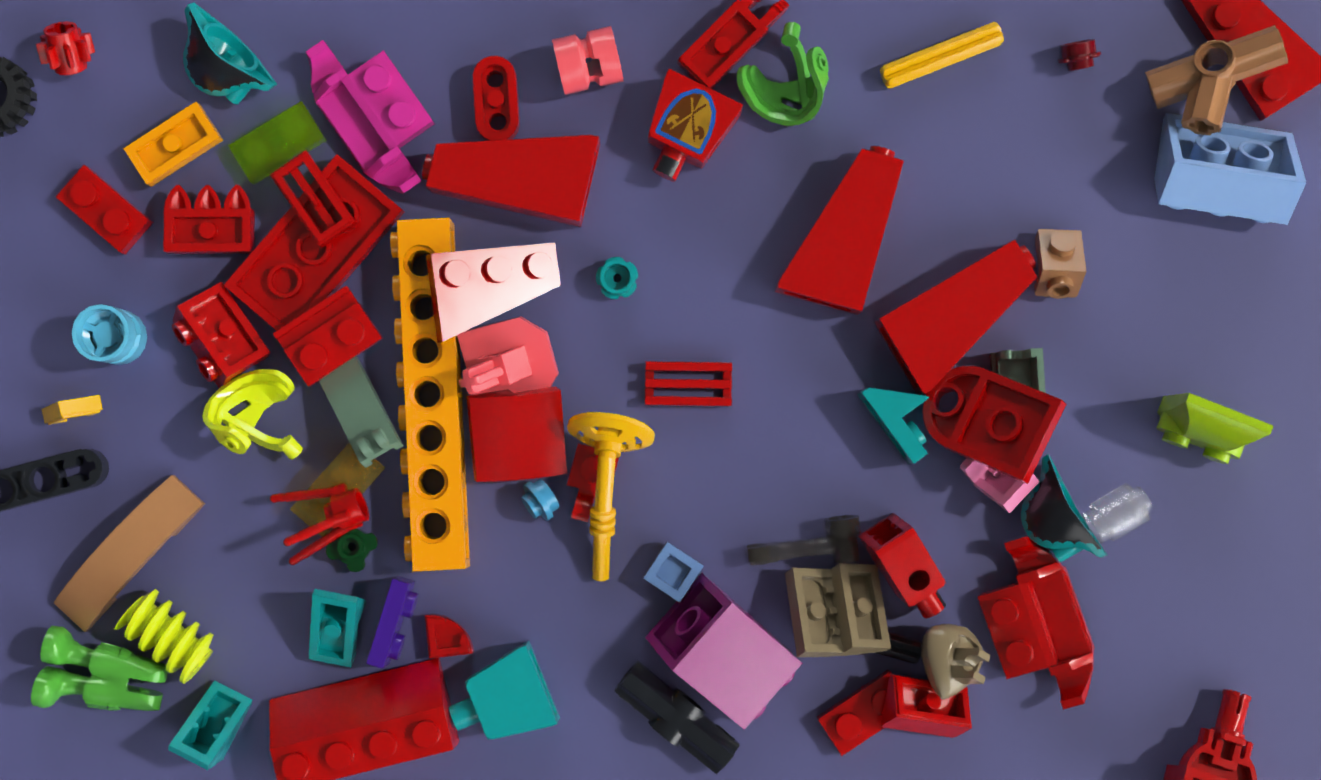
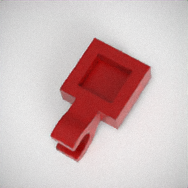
[567,443,619,523]

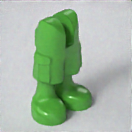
[31,625,168,711]

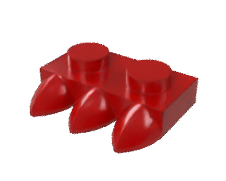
[163,185,255,254]

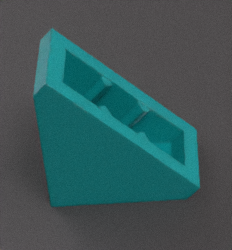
[168,680,253,770]

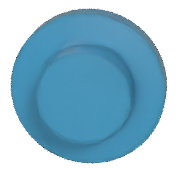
[521,479,560,521]

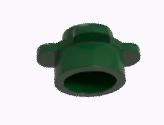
[326,528,378,572]

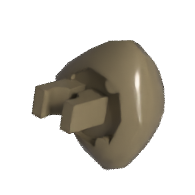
[921,624,990,700]

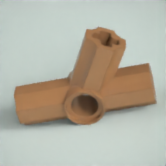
[1145,25,1288,135]

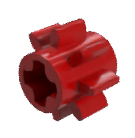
[35,21,95,75]

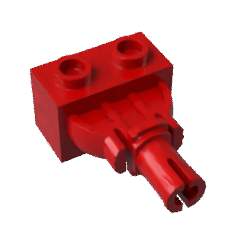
[1163,689,1257,780]

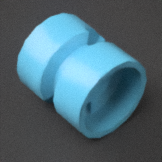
[72,304,147,365]

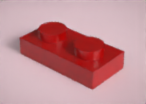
[56,165,154,255]
[817,669,893,756]

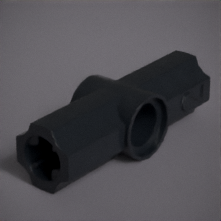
[614,661,740,775]

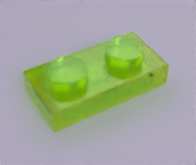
[228,101,327,185]

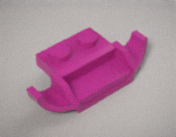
[306,40,435,194]

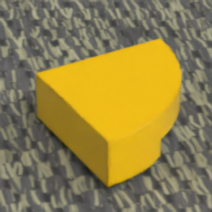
[41,395,103,425]

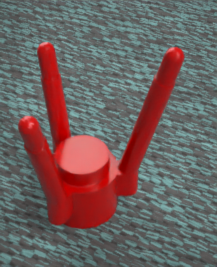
[270,482,369,565]

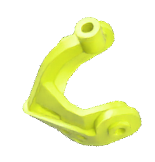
[202,369,303,460]

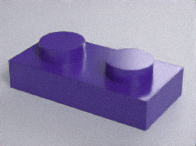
[366,576,418,669]

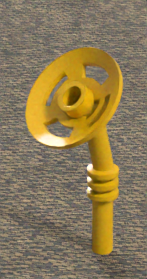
[567,412,655,581]

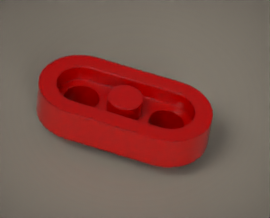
[473,56,520,141]

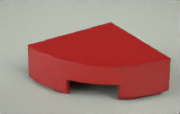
[425,614,474,659]

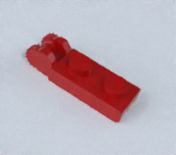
[677,0,789,89]

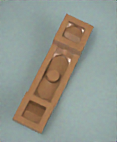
[54,475,205,632]

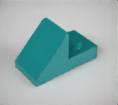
[857,388,930,464]
[308,589,366,668]

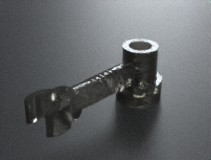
[747,515,861,565]

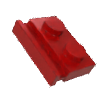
[273,285,383,387]

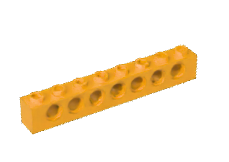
[390,218,470,572]

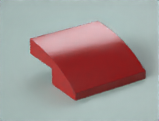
[466,386,567,482]

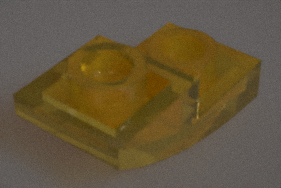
[290,442,385,537]

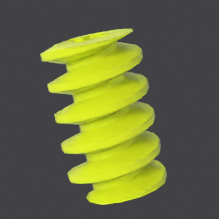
[114,589,214,684]

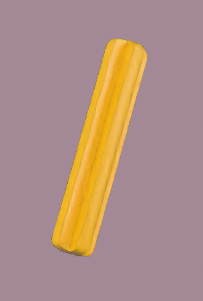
[880,22,1004,89]

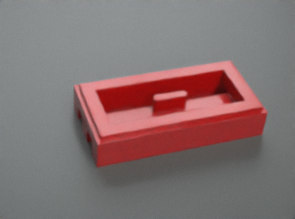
[270,150,358,248]
[645,361,732,406]

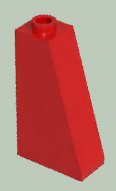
[422,135,601,227]
[775,146,904,315]
[874,240,1037,395]

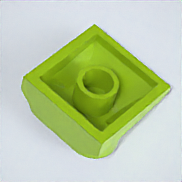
[1156,393,1273,464]

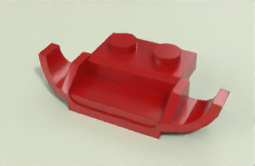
[977,536,1095,710]

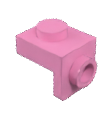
[960,458,1039,513]

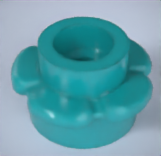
[596,257,638,299]

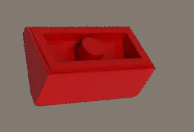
[881,675,972,738]

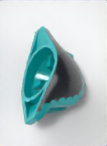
[183,2,277,105]
[1021,454,1107,562]

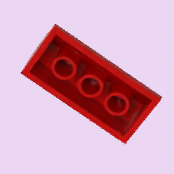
[269,658,460,780]

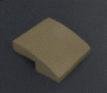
[785,563,891,657]

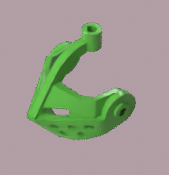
[737,22,829,126]

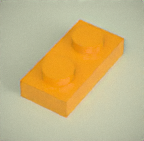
[123,102,223,187]

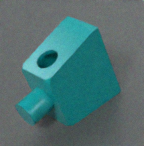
[449,641,560,740]

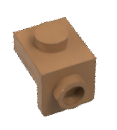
[1034,229,1087,299]

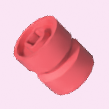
[552,26,624,95]

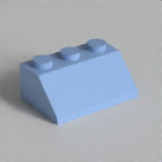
[1154,113,1306,225]

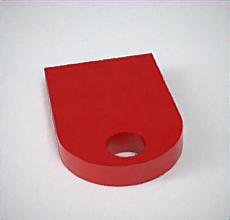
[923,366,1067,484]

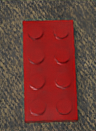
[224,154,405,331]

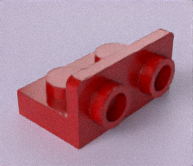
[172,282,271,388]

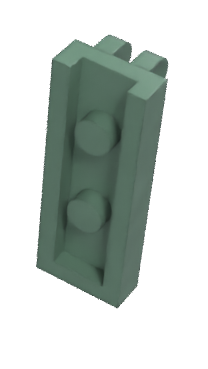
[319,356,404,468]

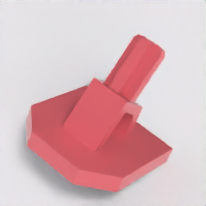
[457,316,559,395]

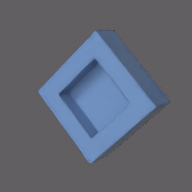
[643,541,704,603]

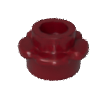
[1058,39,1101,71]

